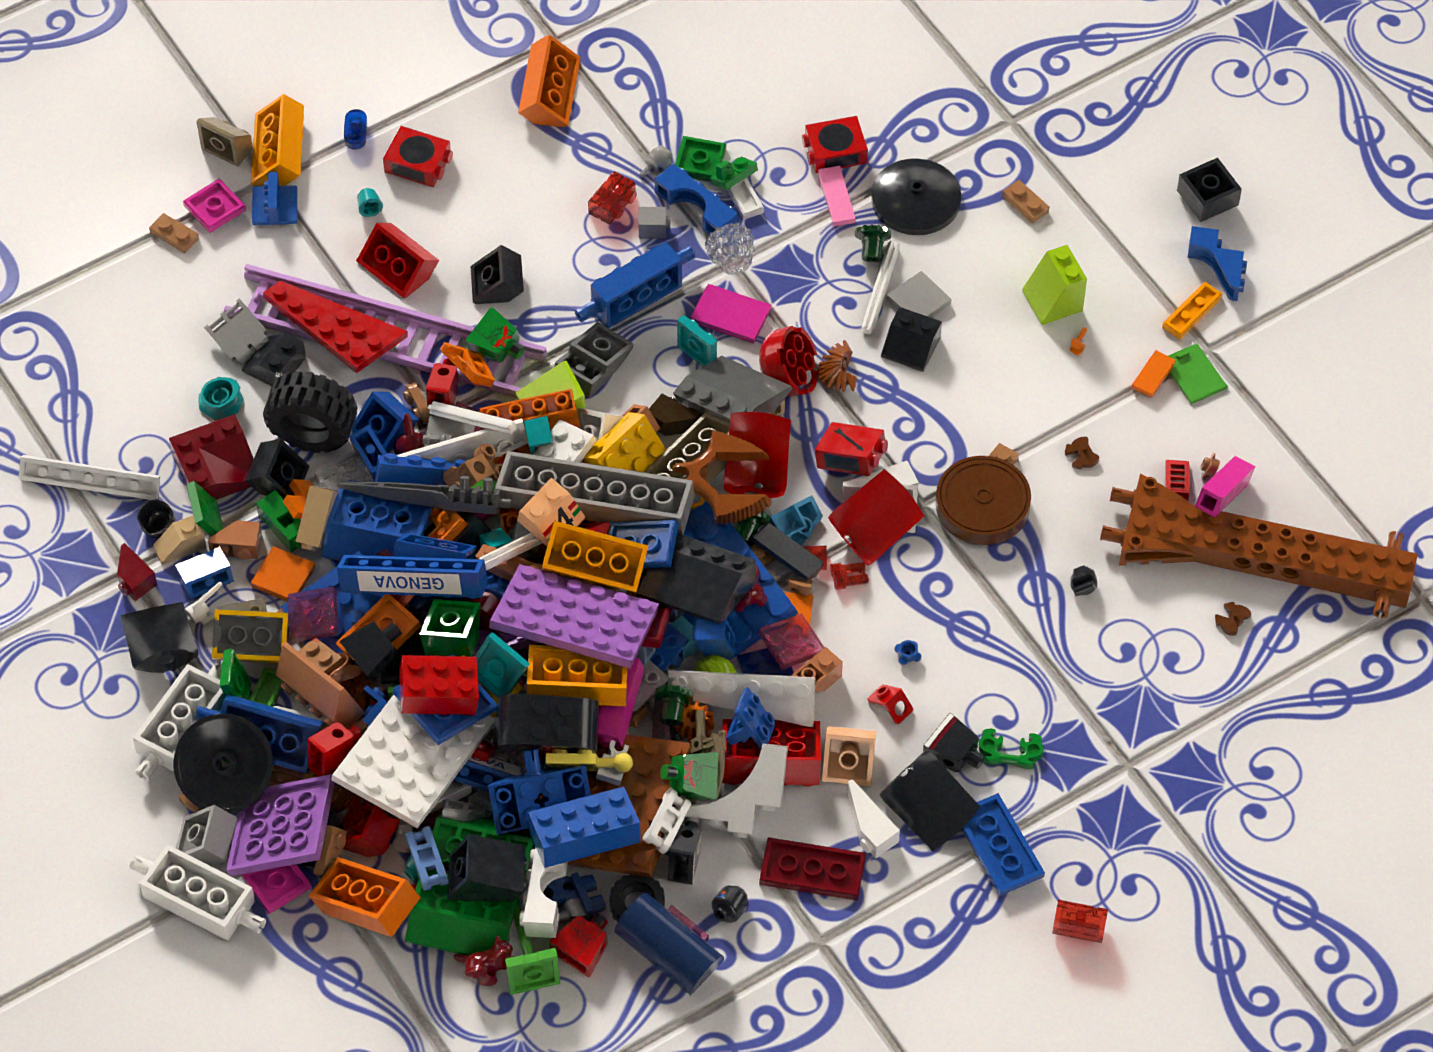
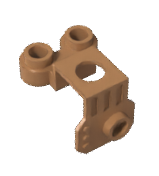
[443,444,503,488]

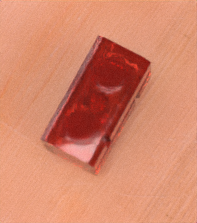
[588,171,637,225]
[1052,899,1108,943]

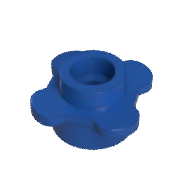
[894,640,922,665]

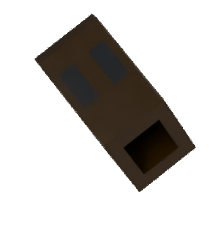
[649,393,700,436]

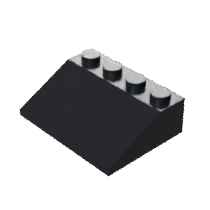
[636,533,757,625]

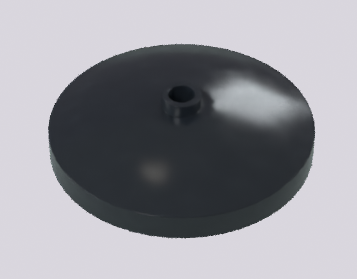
[871,158,961,235]
[173,714,274,813]

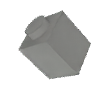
[638,207,671,239]

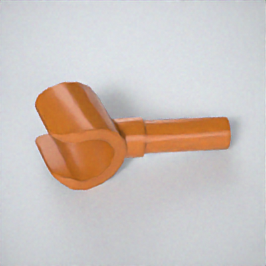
[1069,327,1087,356]

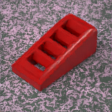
[1165,459,1190,501]

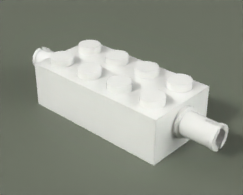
[133,659,226,781]
[130,844,266,941]

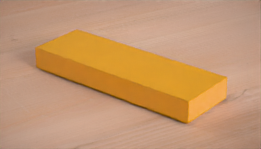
[1162,282,1223,340]

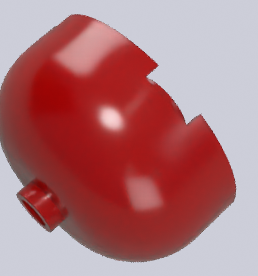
[759,326,819,397]

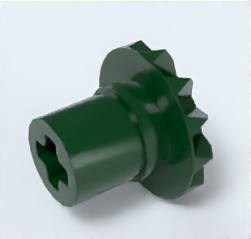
[855,224,891,262]
[736,511,770,545]
[654,685,693,726]

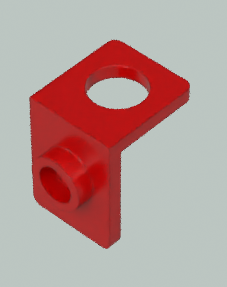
[867,684,914,724]

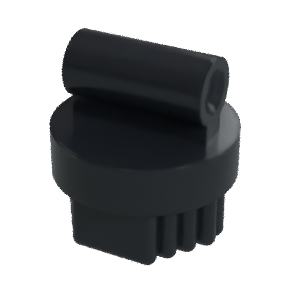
[1070,565,1098,597]

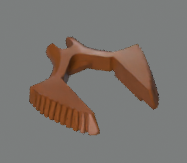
[672,430,772,524]

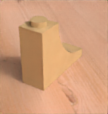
[296,486,338,551]

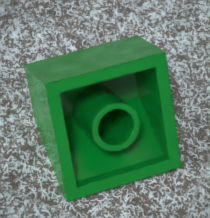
[420,599,481,657]

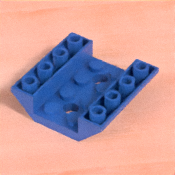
[322,480,433,561]

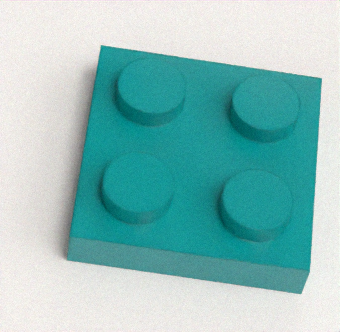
[677,314,717,367]
[475,633,530,698]

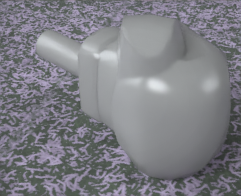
[639,145,673,178]
[392,821,420,853]

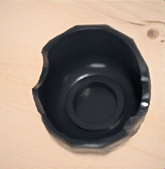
[137,499,175,538]

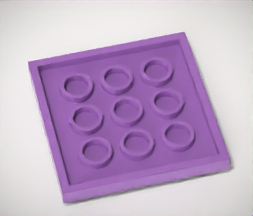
[226,774,335,876]

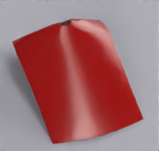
[723,412,791,499]
[828,469,925,566]

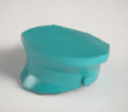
[198,377,244,420]

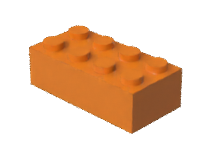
[309,857,421,937]

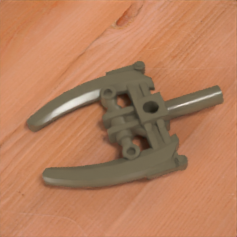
[685,710,726,804]

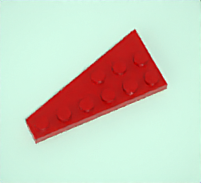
[263,281,408,373]

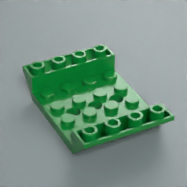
[405,811,535,955]

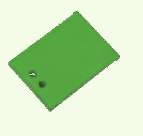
[1168,343,1228,404]

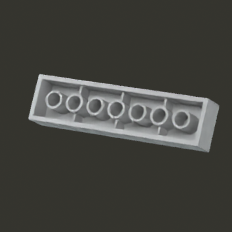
[495,451,694,535]

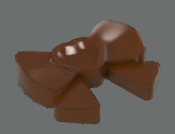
[1065,436,1100,469]
[1215,602,1251,636]

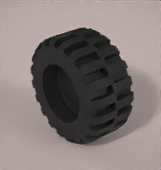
[263,371,358,453]

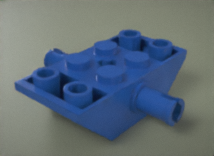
[488,748,591,835]

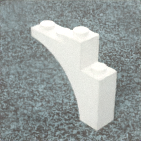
[684,744,788,838]

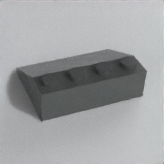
[673,355,792,423]

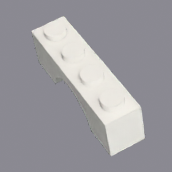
[520,847,568,938]

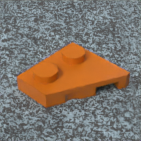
[440,342,495,387]

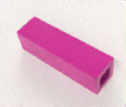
[1194,456,1256,517]
[598,658,644,748]

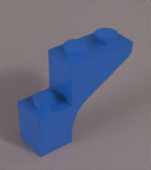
[1187,226,1247,301]

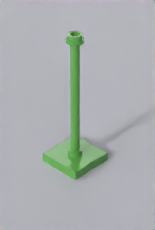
[505,900,560,995]

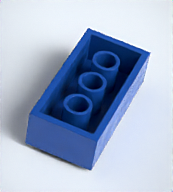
[528,787,641,868]

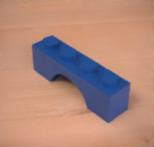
[654,163,738,243]

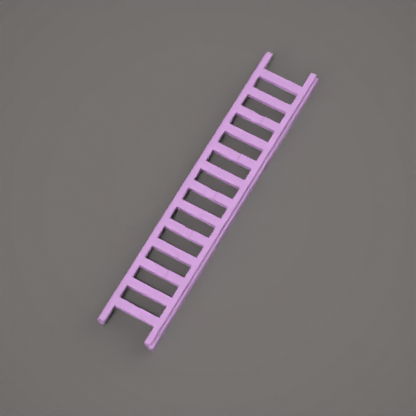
[224,264,547,397]

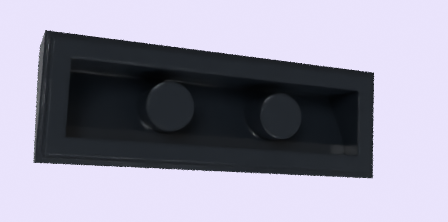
[751,523,824,581]

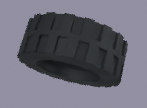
[609,875,665,922]

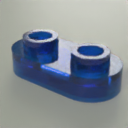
[344,109,368,150]

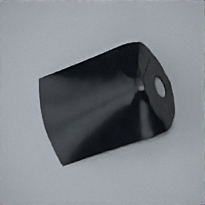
[121,602,199,673]
[879,750,981,851]

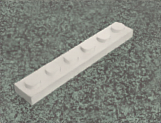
[18,455,160,500]

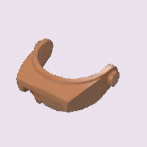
[330,653,361,683]

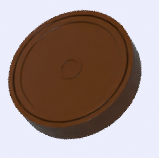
[935,456,1031,545]

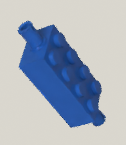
[574,242,696,329]
[194,694,323,773]

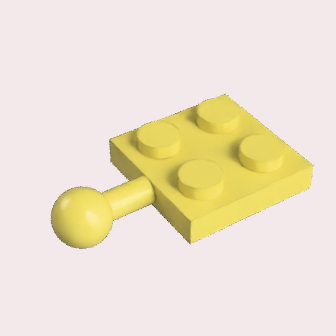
[546,749,633,773]

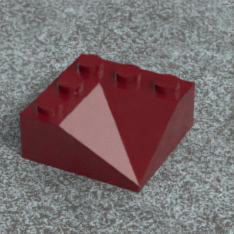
[169,414,254,500]

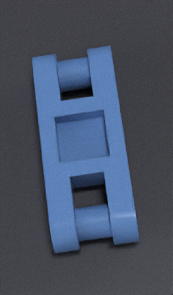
[405,826,448,891]

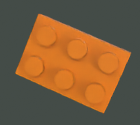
[336,594,422,665]

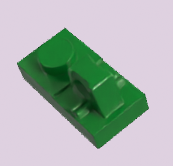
[710,156,758,190]

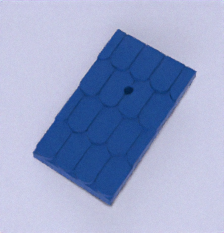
[682,501,798,661]

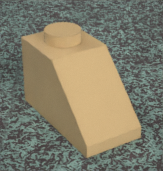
[153,515,207,565]

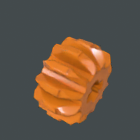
[674,701,715,743]

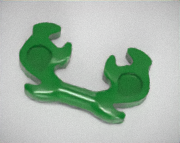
[978,728,1043,769]

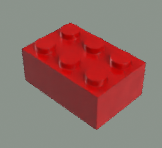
[399,655,479,715]

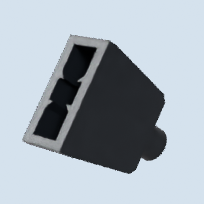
[339,622,403,682]

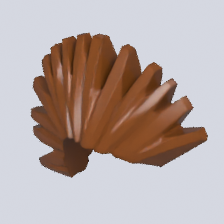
[818,340,857,392]

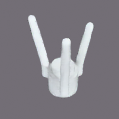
[185,582,222,625]

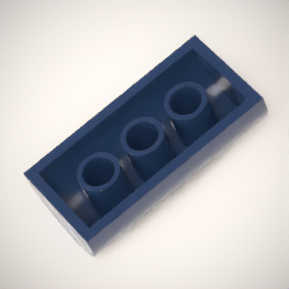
[614,893,724,996]

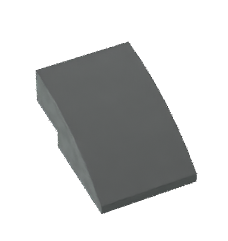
[554,322,634,398]

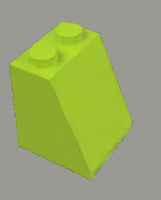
[1022,244,1087,325]
[516,361,585,411]

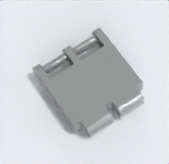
[204,298,269,364]

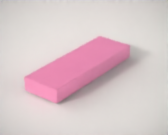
[818,166,855,227]

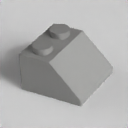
[176,805,237,867]

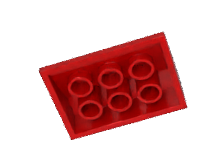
[722,719,821,787]

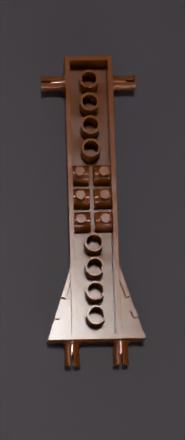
[1100,473,1418,618]

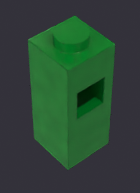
[256,490,302,553]

